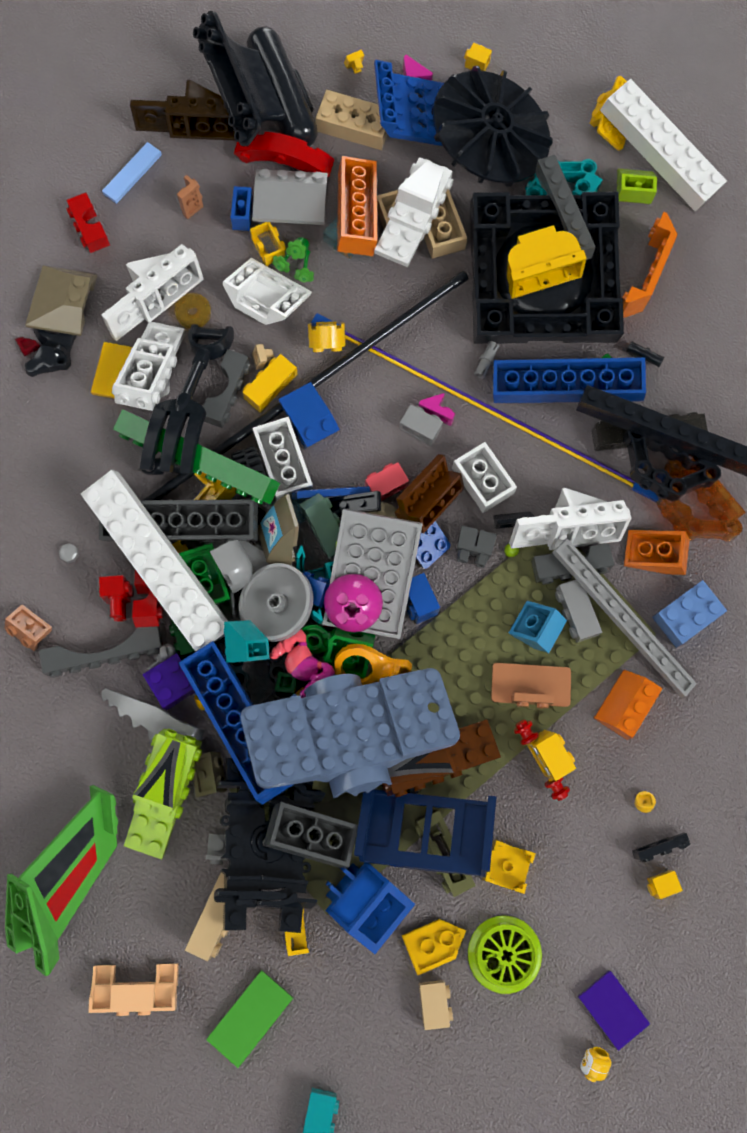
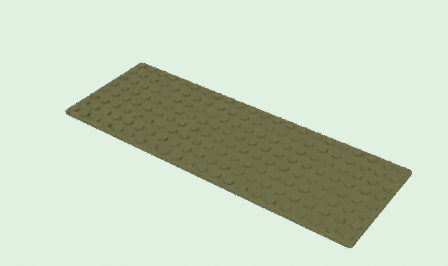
[229,544,656,915]

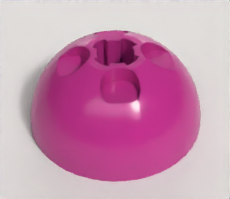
[324,574,383,632]

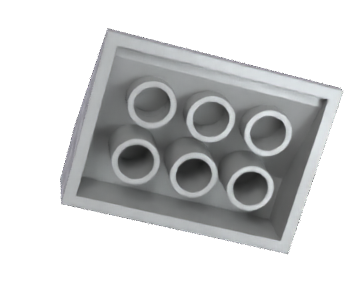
[252,169,327,225]

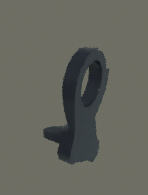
[25,328,77,377]

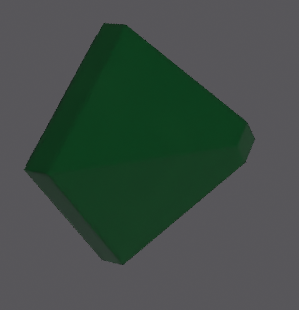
[274,672,300,694]

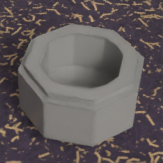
[59,543,79,563]

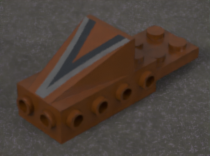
[382,720,501,798]

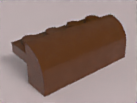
[394,454,464,534]

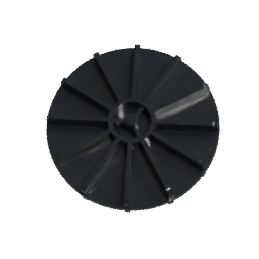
[431,66,553,187]

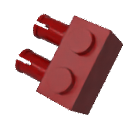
[99,575,134,622]

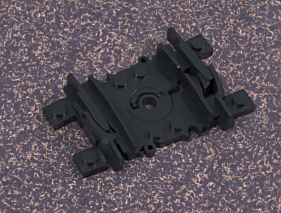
[214,758,326,933]

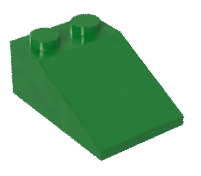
[179,543,230,605]

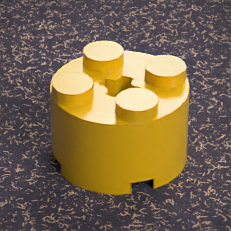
[308,322,346,352]

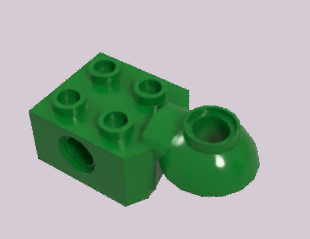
[298,624,375,678]

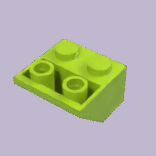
[617,168,657,204]

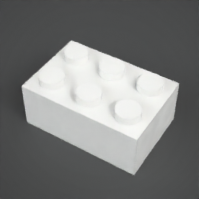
[452,442,517,513]

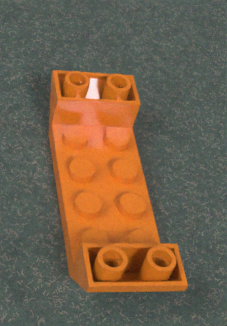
[622,212,678,318]

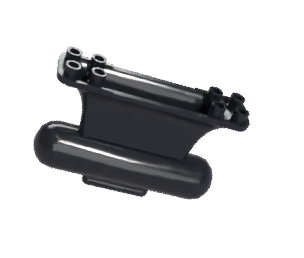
[193,11,318,147]

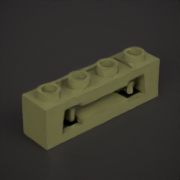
[414,809,476,897]

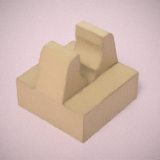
[252,344,274,370]

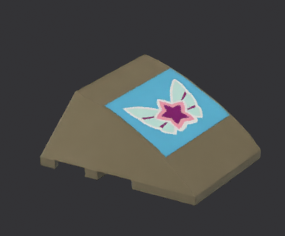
[258,494,299,566]

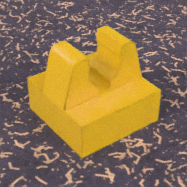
[344,49,364,74]

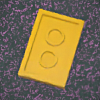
[91,342,133,399]

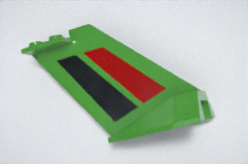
[5,785,118,976]

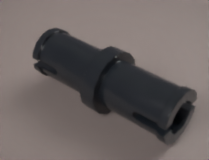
[626,341,665,367]

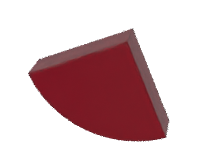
[15,337,40,356]

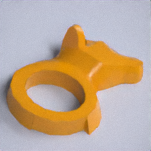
[334,644,412,685]

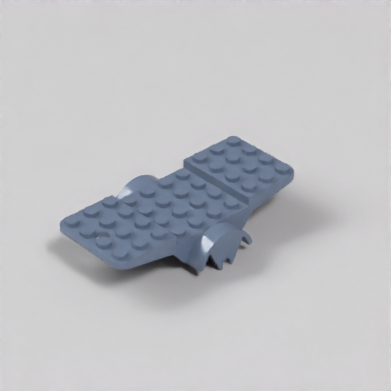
[241,668,460,798]

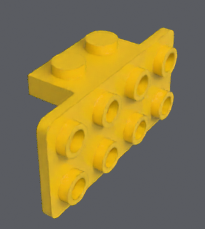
[589,76,627,151]

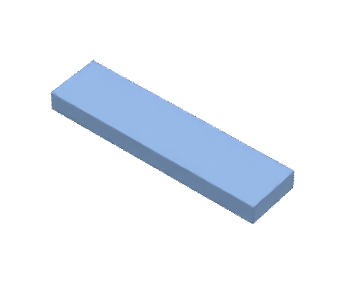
[102,142,162,204]

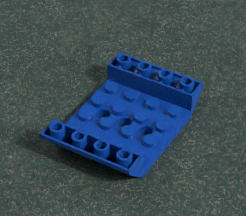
[374,60,444,146]

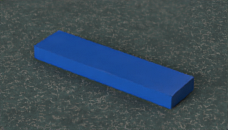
[292,486,370,500]

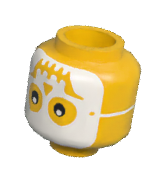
[580,1047,612,1082]

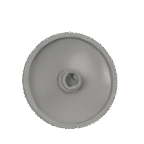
[239,563,313,642]

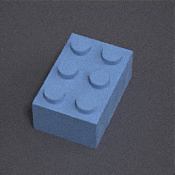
[652,580,727,648]

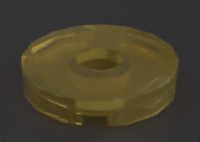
[174,293,211,329]

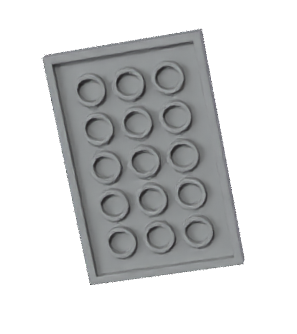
[322,508,423,639]

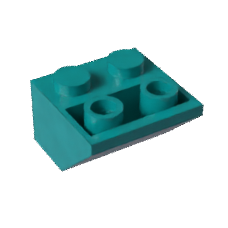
[224,620,270,663]

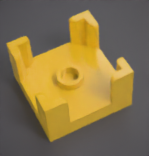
[482,840,536,894]

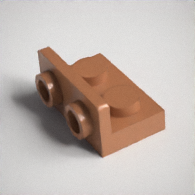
[177,175,204,219]
[5,605,52,651]

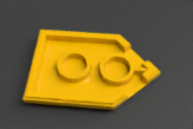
[401,919,466,976]

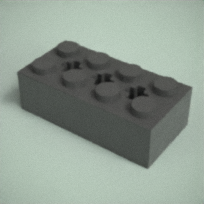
[263,802,358,868]

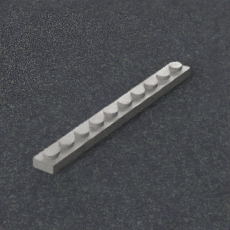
[552,539,697,698]

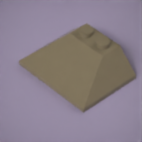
[25,265,97,336]

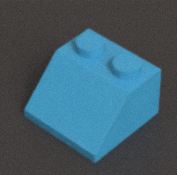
[509,601,567,653]

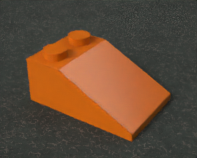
[624,530,690,575]

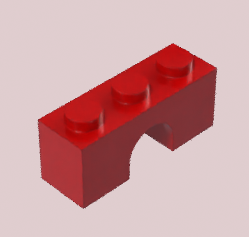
[66,192,110,253]
[132,569,163,628]

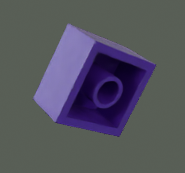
[142,653,195,711]

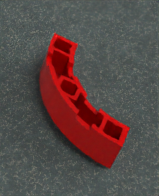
[234,132,335,178]

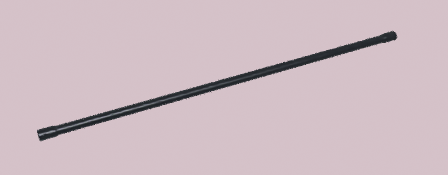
[142,271,468,501]

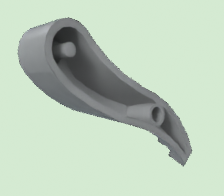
[101,688,205,741]

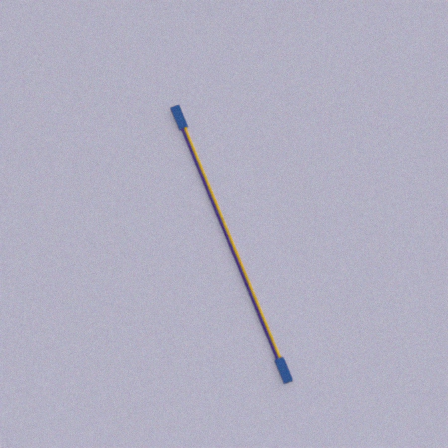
[311,313,664,505]

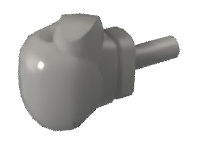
[147,644,177,670]

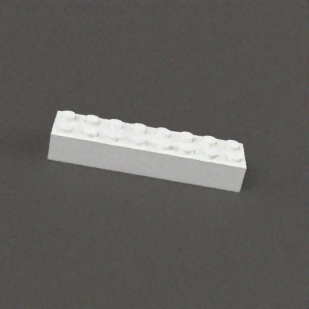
[600,79,727,212]

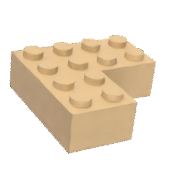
[377,189,467,259]

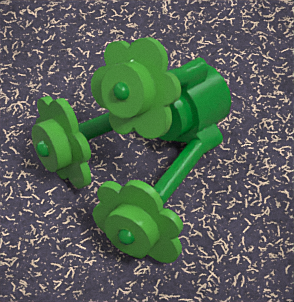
[272,237,314,283]

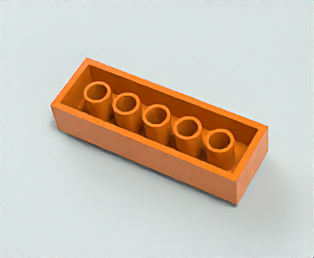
[337,156,377,256]

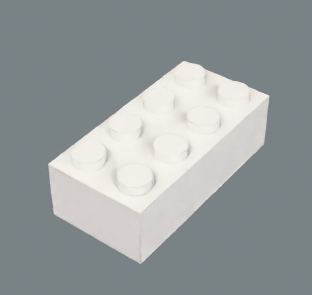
[253,416,313,501]

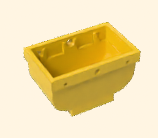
[507,225,587,299]

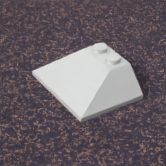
[223,258,312,325]

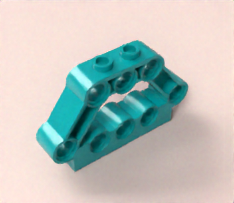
[525,159,603,195]

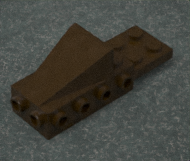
[130,80,235,141]

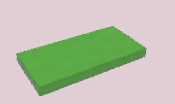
[206,970,294,1068]

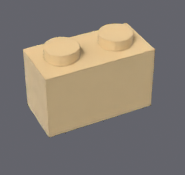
[419,980,453,1030]

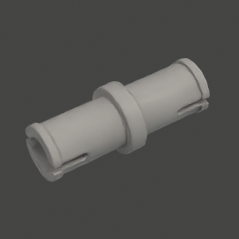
[474,341,499,379]

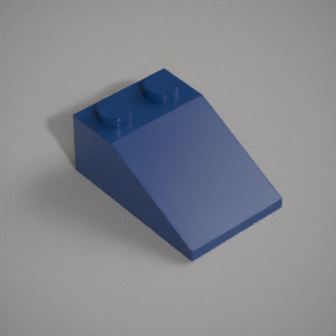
[278,382,340,449]

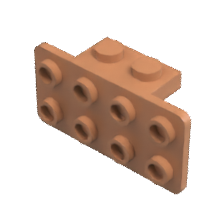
[491,663,571,709]

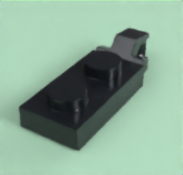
[632,832,691,862]

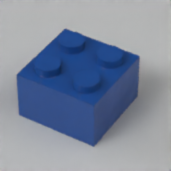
[407,573,440,625]

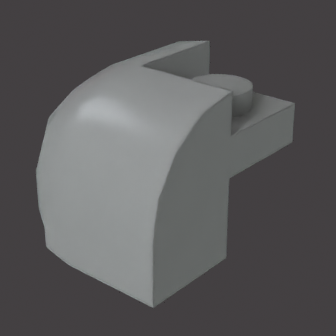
[210,540,253,594]

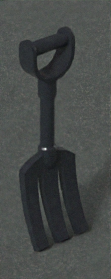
[140,324,234,475]

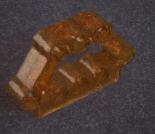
[656,458,746,541]

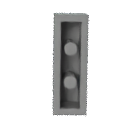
[555,580,602,643]

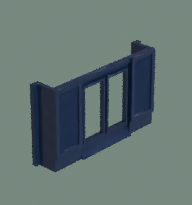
[354,789,497,877]

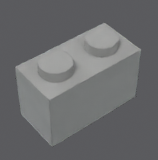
[399,404,443,446]

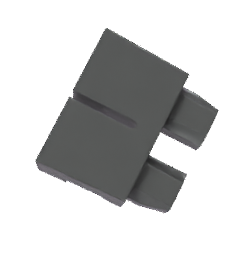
[456,526,497,568]

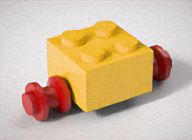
[514,720,576,801]

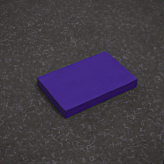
[577,970,650,1051]

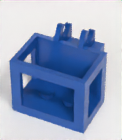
[325,863,415,954]

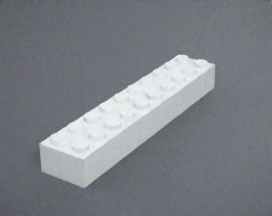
[81,470,228,652]

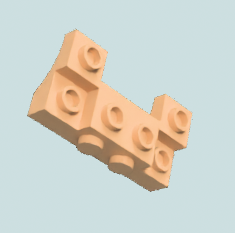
[89,963,179,1016]

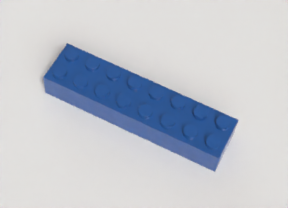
[493,358,646,403]
[179,641,294,805]

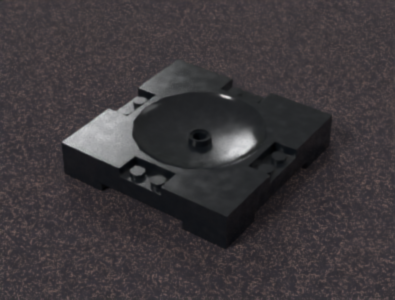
[470,192,624,344]

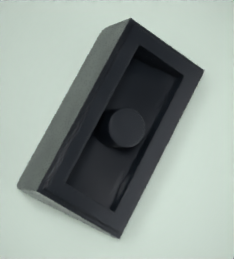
[493,511,535,529]

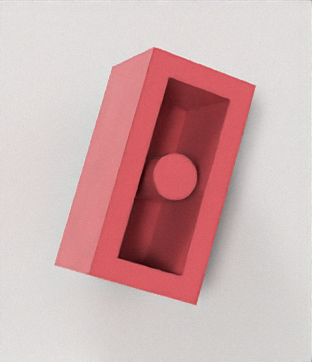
[365,462,409,501]

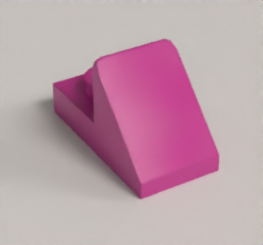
[418,393,455,426]

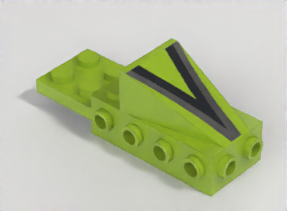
[124,729,202,860]

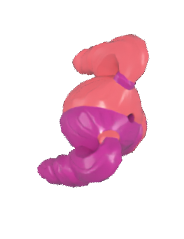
[269,629,335,698]

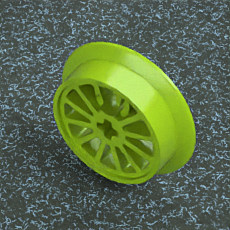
[468,915,542,994]

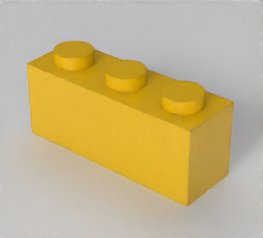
[243,354,298,413]

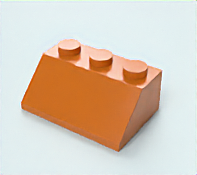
[594,670,663,740]

